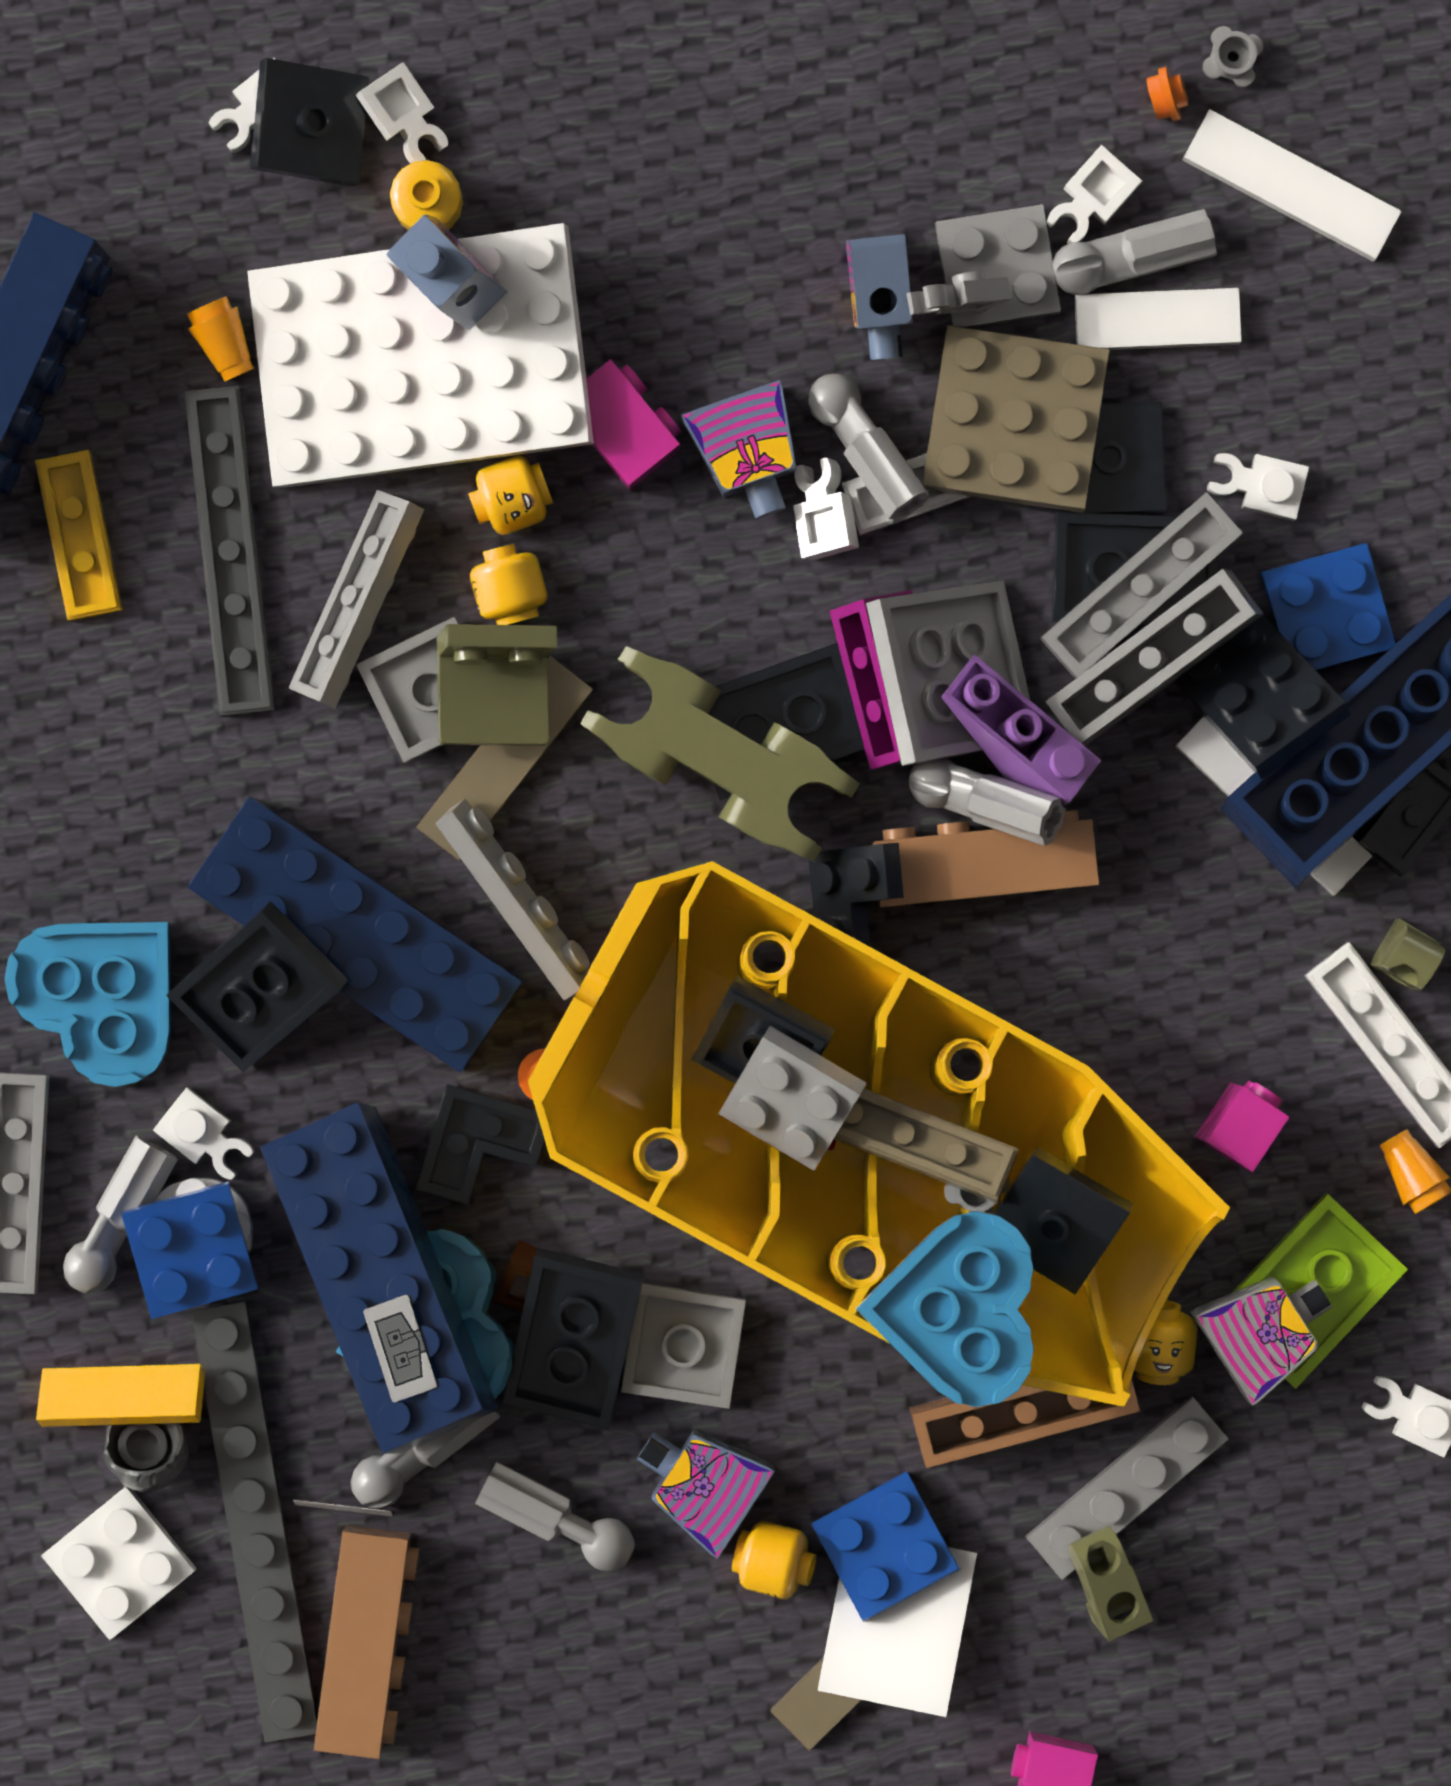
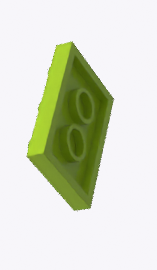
[1232,1193,1408,1389]

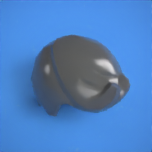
[103,1423,190,1492]

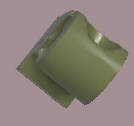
[1369,918,1446,991]
[1068,1526,1153,1642]

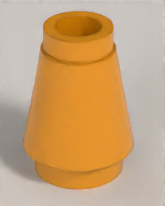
[187,296,254,382]
[1380,1129,1451,1214]

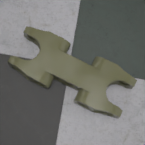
[580,646,860,862]

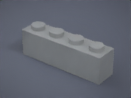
[1045,569,1263,745]

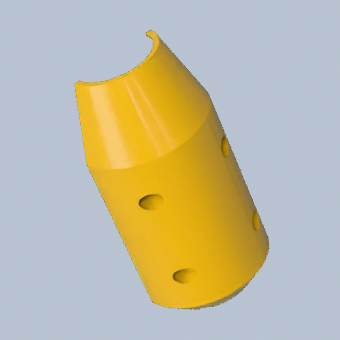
[528,861,1230,1407]

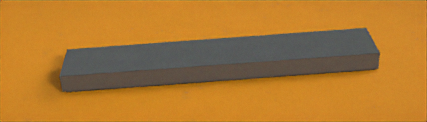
[185,386,275,716]

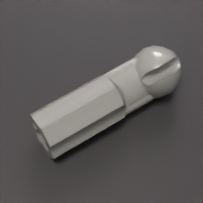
[1052,209,1217,295]
[808,373,930,523]
[909,758,1066,846]
[63,1135,178,1294]
[350,1411,500,1509]
[475,1461,635,1571]

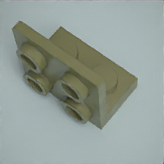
[437,624,557,746]

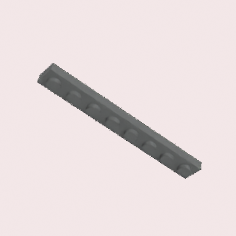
[191,1300,318,1743]

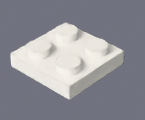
[41,1487,197,1640]

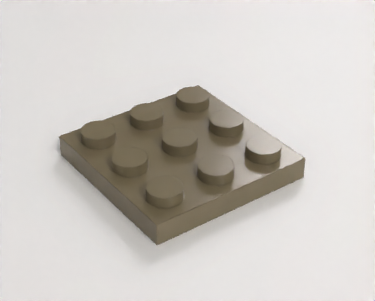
[922,325,1109,513]

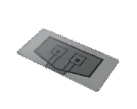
[363,1295,437,1402]

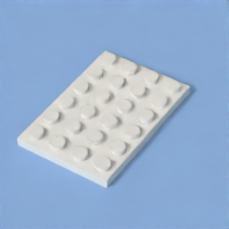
[247,223,594,488]

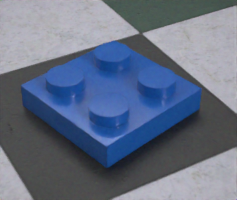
[1260,543,1395,670]
[121,1181,258,1319]
[811,1471,961,1622]

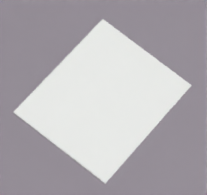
[817,1548,977,1717]

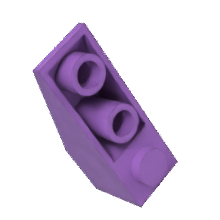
[941,655,1101,806]

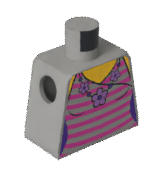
[1190,1277,1332,1406]

